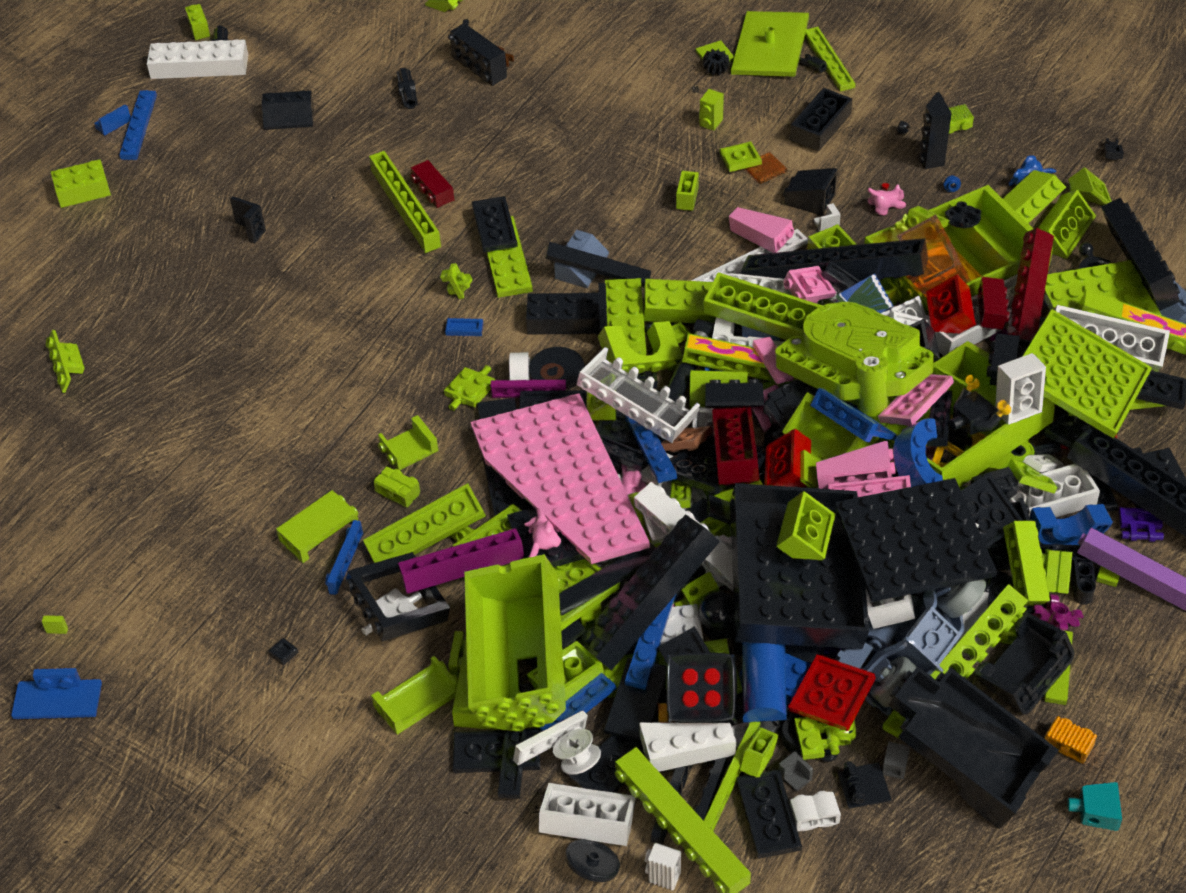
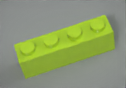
[1003,521,1050,606]

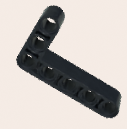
[990,544,1096,605]

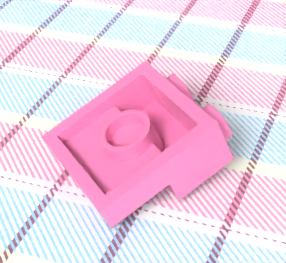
[783,266,836,304]

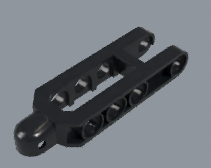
[650,757,727,852]

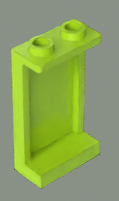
[276,490,358,563]
[371,656,458,735]

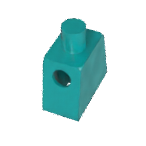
[1067,782,1122,831]

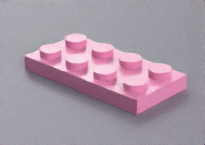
[878,374,954,426]

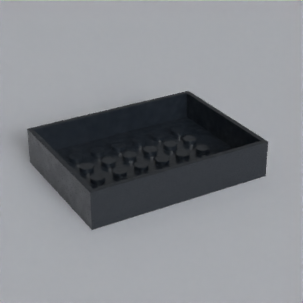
[730,483,869,649]

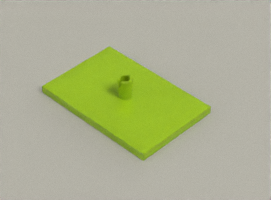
[731,11,809,77]

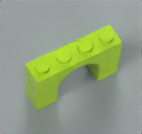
[598,321,683,374]

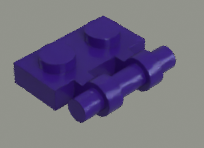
[1119,508,1164,542]

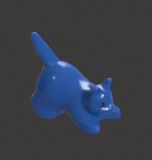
[1008,155,1056,186]

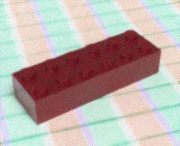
[712,406,759,485]

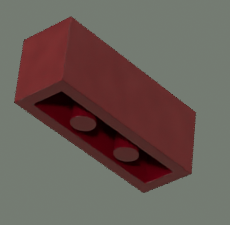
[410,160,455,208]
[978,276,1010,330]

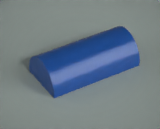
[742,642,787,723]

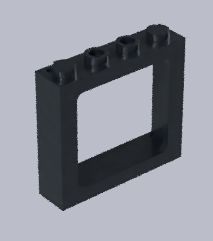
[344,552,450,642]

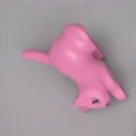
[868,184,906,216]
[621,464,646,495]
[524,508,561,558]

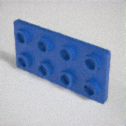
[11,668,102,719]

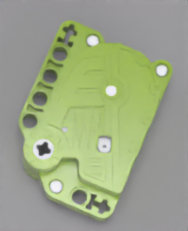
[775,302,933,417]

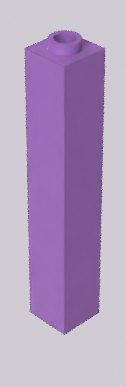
[1077,528,1186,611]

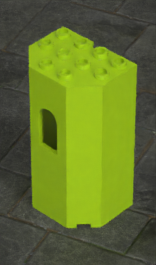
[465,554,566,731]

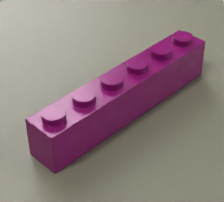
[398,528,524,594]

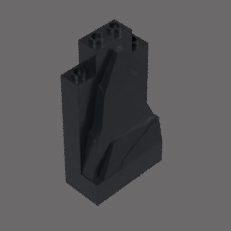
[888,666,1059,829]

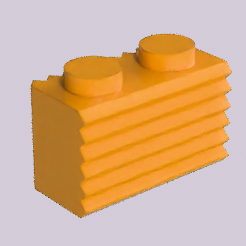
[1044,716,1097,764]

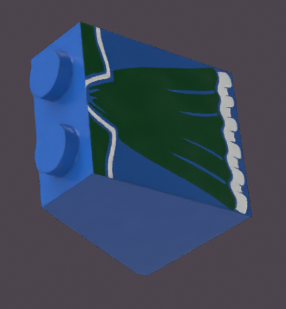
[835,273,894,314]

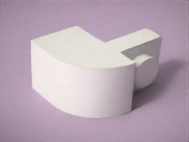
[509,352,530,380]

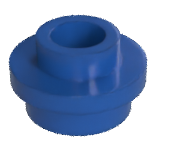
[943,175,961,192]

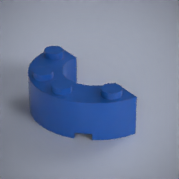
[893,418,943,487]
[1030,504,1113,545]

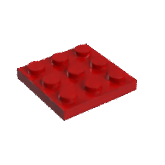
[788,654,876,732]

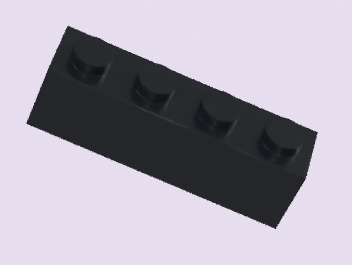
[918,92,952,169]

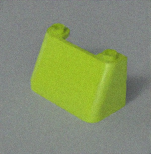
[782,392,879,460]

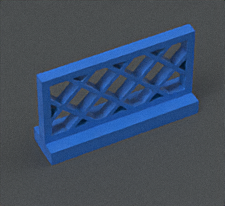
[810,388,898,442]

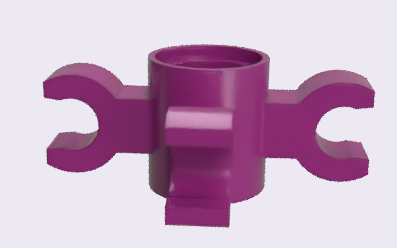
[1031,594,1084,631]

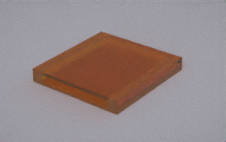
[745,152,787,184]

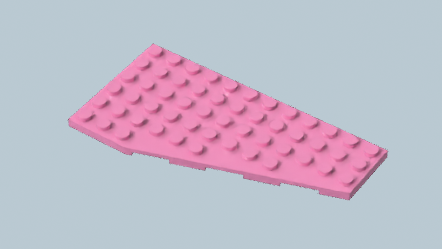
[470,393,650,564]

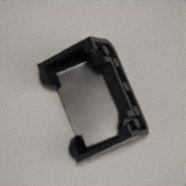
[974,612,1075,714]

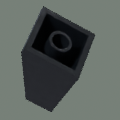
[783,168,838,216]

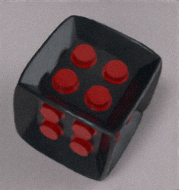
[666,653,737,724]

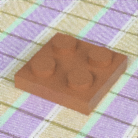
[661,426,712,452]

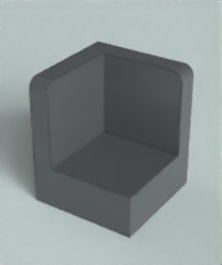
[883,741,910,780]
[778,752,813,792]

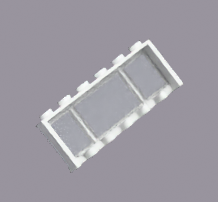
[577,347,700,443]

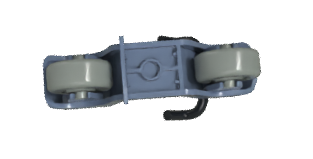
[863,579,986,715]

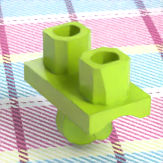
[440,263,472,299]

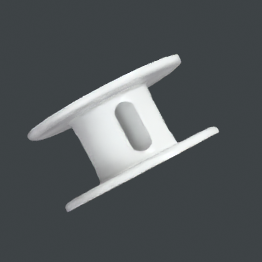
[553,729,601,775]

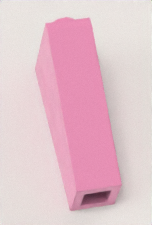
[729,207,794,253]
[816,441,896,489]

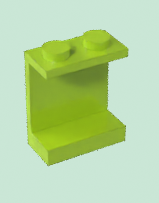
[378,415,438,470]

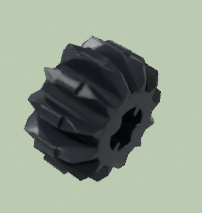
[702,48,730,76]

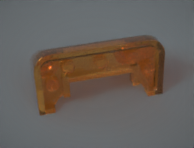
[897,215,971,292]

